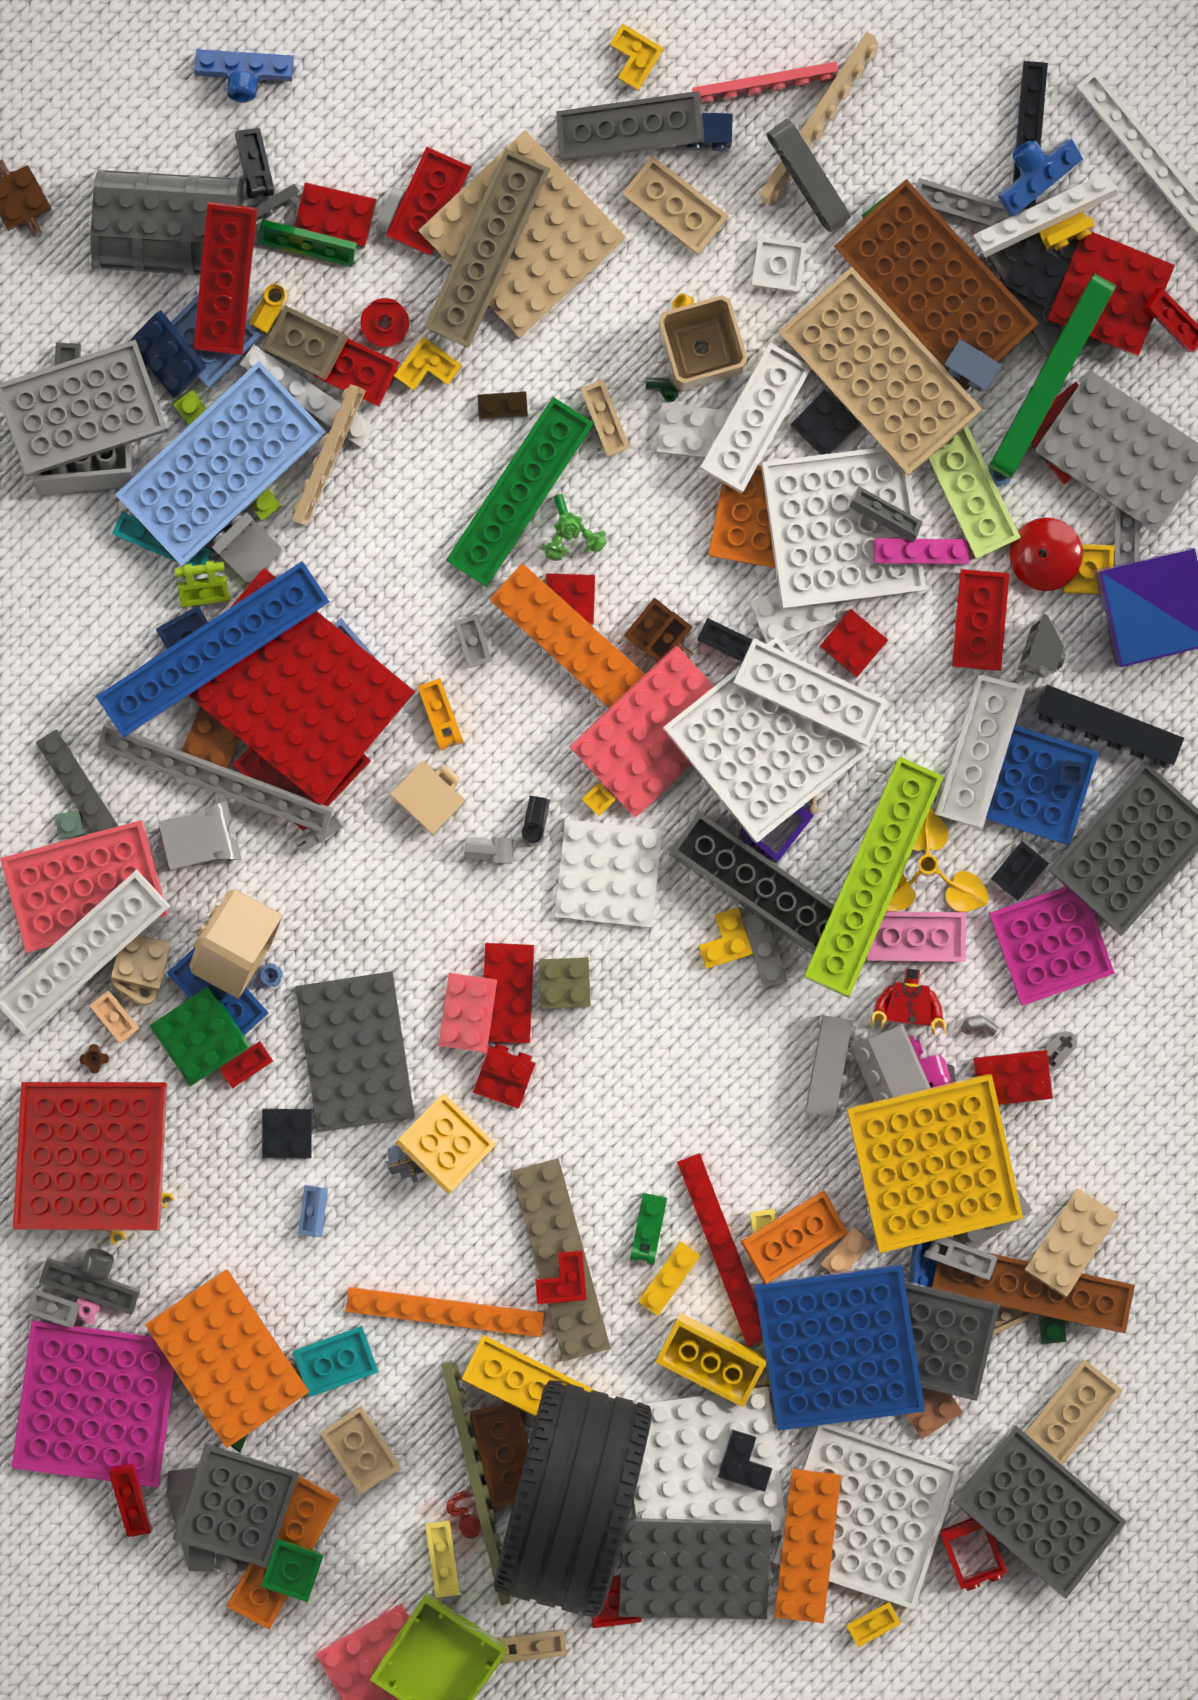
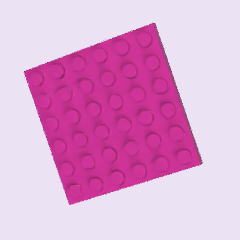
[12,1320,175,1488]

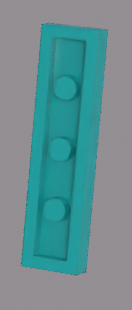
[112,512,213,566]

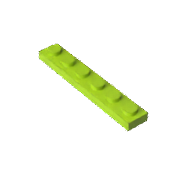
[173,390,282,521]

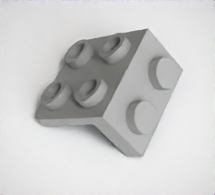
[212,512,282,583]

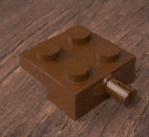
[624,597,694,662]

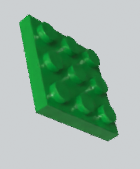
[149,985,251,1087]

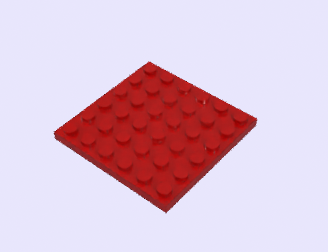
[13,1082,167,1231]

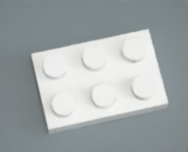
[657,403,731,458]
[750,590,836,644]

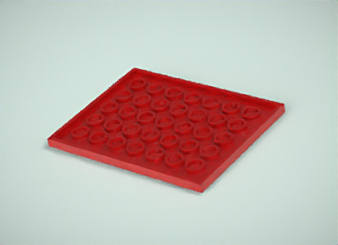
[188,568,416,805]

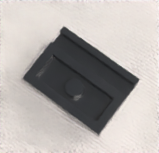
[990,841,1049,901]

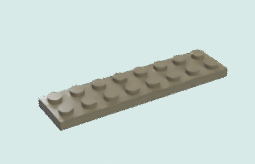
[424,148,550,349]
[511,1158,611,1362]

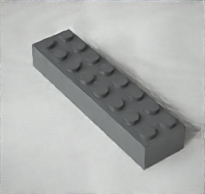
[669,811,834,955]

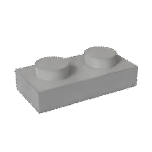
[454,614,492,669]
[26,1289,81,1328]

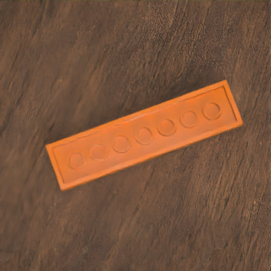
[489,563,645,708]

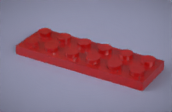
[193,202,258,355]

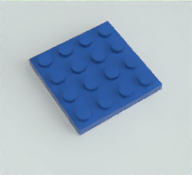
[986,725,1099,846]

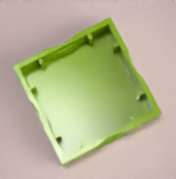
[370,1592,508,1700]

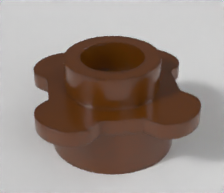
[79,1044,109,1074]

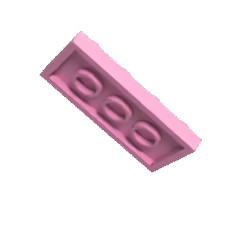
[867,911,966,962]

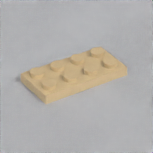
[622,156,729,256]
[1024,1188,1119,1298]
[1024,1358,1123,1465]

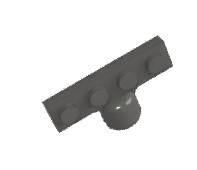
[39,1248,141,1315]

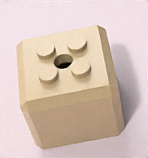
[658,295,748,391]
[189,889,283,999]

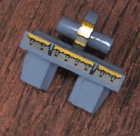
[386,1146,424,1183]

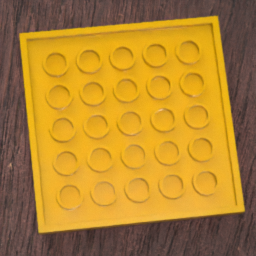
[846,1074,1023,1253]

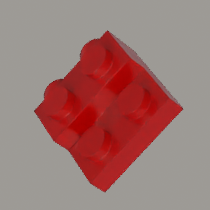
[473,1043,536,1109]

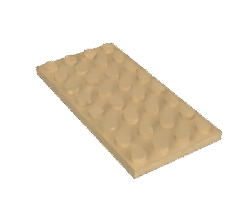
[778,267,982,477]

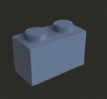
[944,339,1003,392]

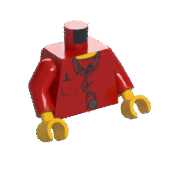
[869,968,946,1035]

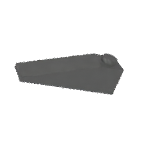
[167,1468,215,1572]

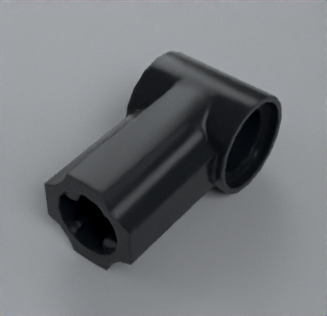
[522,796,551,846]

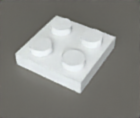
[751,236,807,293]

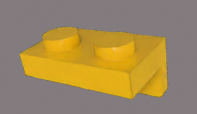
[1039,211,1095,251]

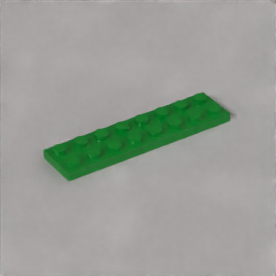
[446,397,594,588]

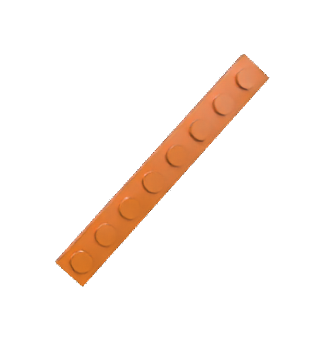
[346,1286,544,1337]

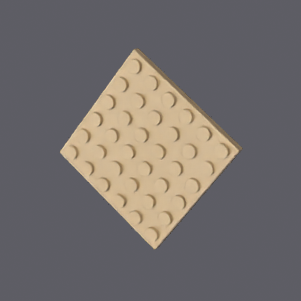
[418,130,626,339]

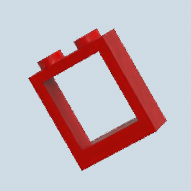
[940,1518,1007,1591]

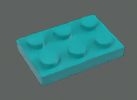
[292,1325,379,1398]

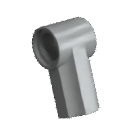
[464,837,514,864]

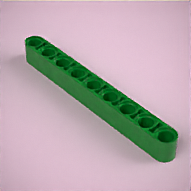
[988,273,1116,479]

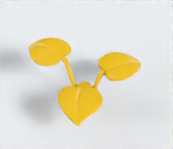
[887,808,988,912]

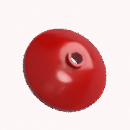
[1009,517,1083,591]

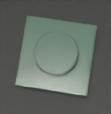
[55,810,84,839]

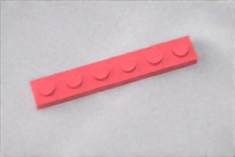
[692,61,838,104]

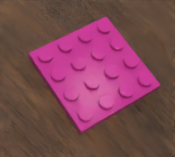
[989,887,1115,1006]

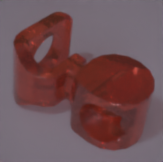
[446,1490,482,1539]

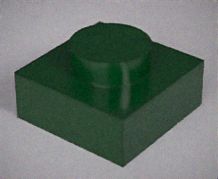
[1039,1318,1067,1344]

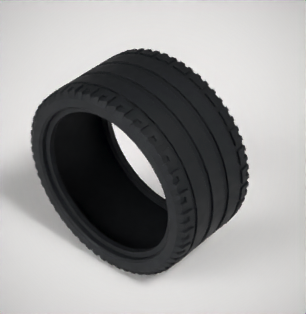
[493,1380,652,1618]

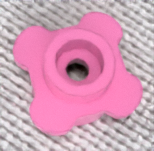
[76,1297,100,1325]

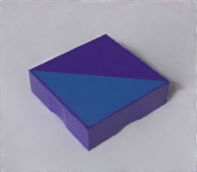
[1094,548,1198,667]

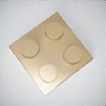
[111,935,171,991]

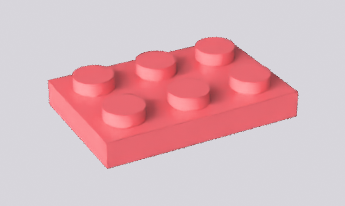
[438,973,497,1053]

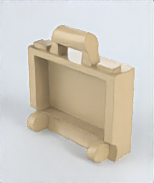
[390,761,465,836]

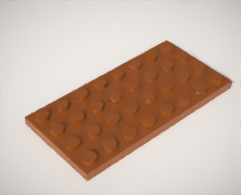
[834,179,1039,391]

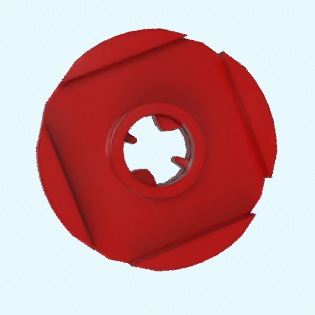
[360,298,410,348]

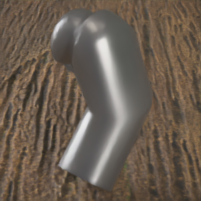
[961,1015,999,1037]

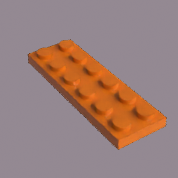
[774,1468,841,1623]
[226,1475,341,1630]

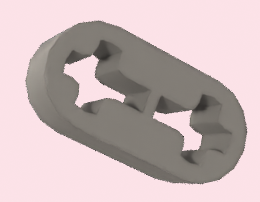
[375,187,405,234]
[1043,1031,1077,1072]

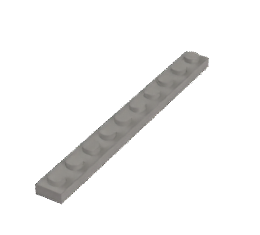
[97,723,334,834]

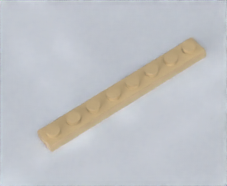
[759,31,878,207]

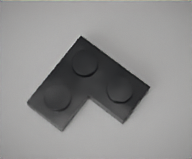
[717,1429,773,1492]

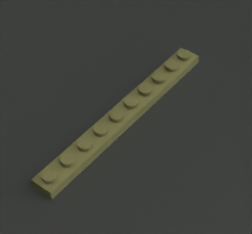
[441,1360,512,1605]

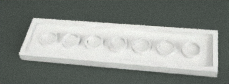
[0,869,170,1036]

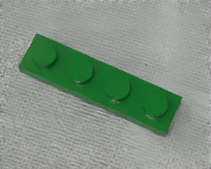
[258,219,357,267]

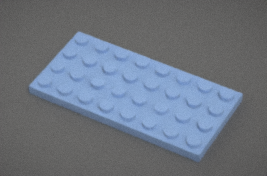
[115,361,327,567]

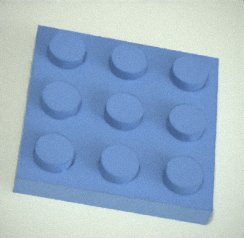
[171,294,261,388]

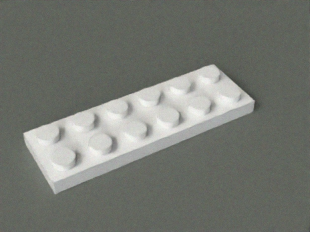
[699,343,811,493]
[733,638,888,747]
[935,674,1026,828]

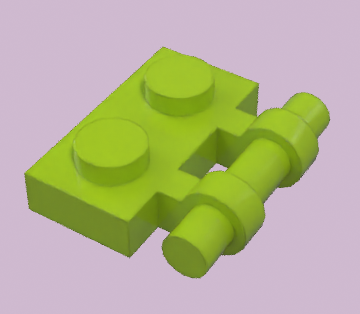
[175,561,230,607]

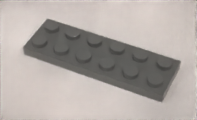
[556,91,704,161]

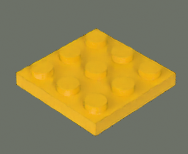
[395,1093,496,1194]

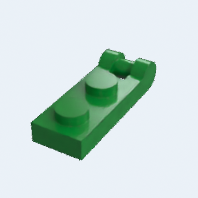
[630,1193,667,1266]

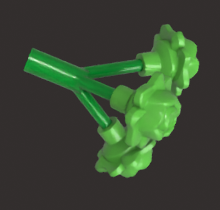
[541,494,607,561]

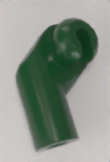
[646,377,678,402]

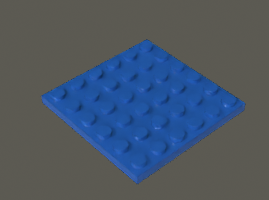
[755,1264,925,1431]

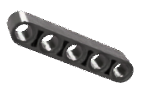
[766,118,850,233]

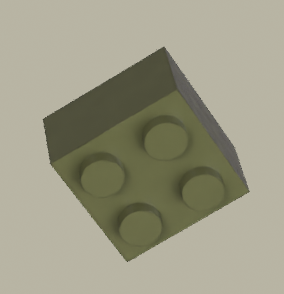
[539,957,591,1009]

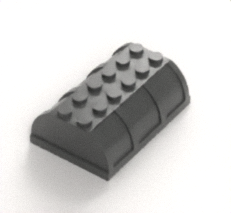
[90,169,245,275]

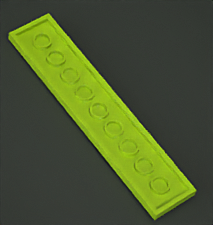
[803,756,944,998]

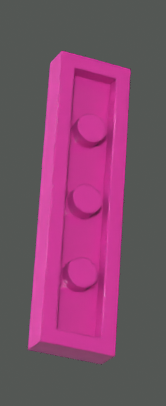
[873,538,969,565]

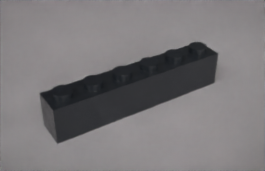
[1034,684,1184,769]

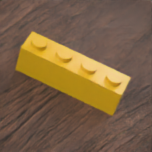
[655,1312,767,1407]

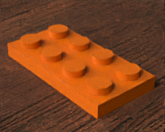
[740,1190,848,1284]

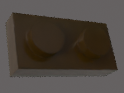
[477,391,528,420]

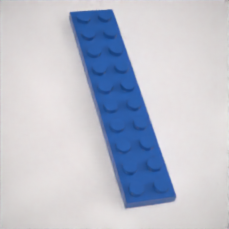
[96,561,330,738]

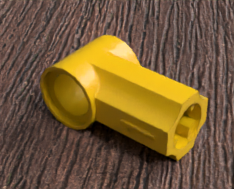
[249,284,288,334]

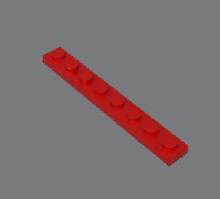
[677,1153,763,1346]

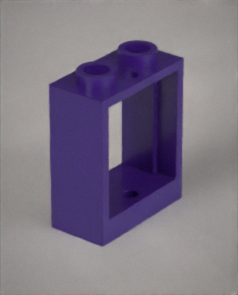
[739,806,814,862]

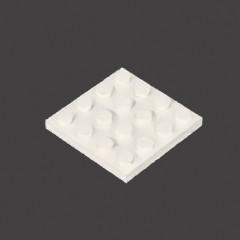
[555,819,663,928]

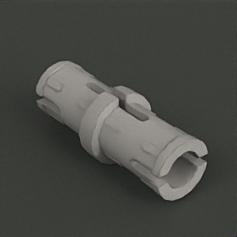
[294,815,344,854]

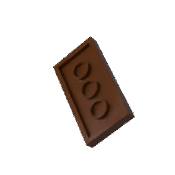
[470,1402,529,1508]

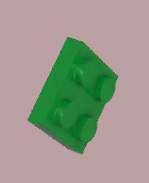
[261,1538,324,1603]

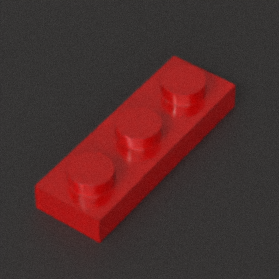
[1144,288,1198,353]
[109,1463,152,1537]

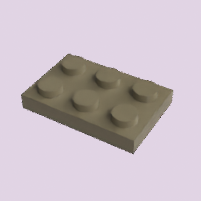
[262,305,348,380]

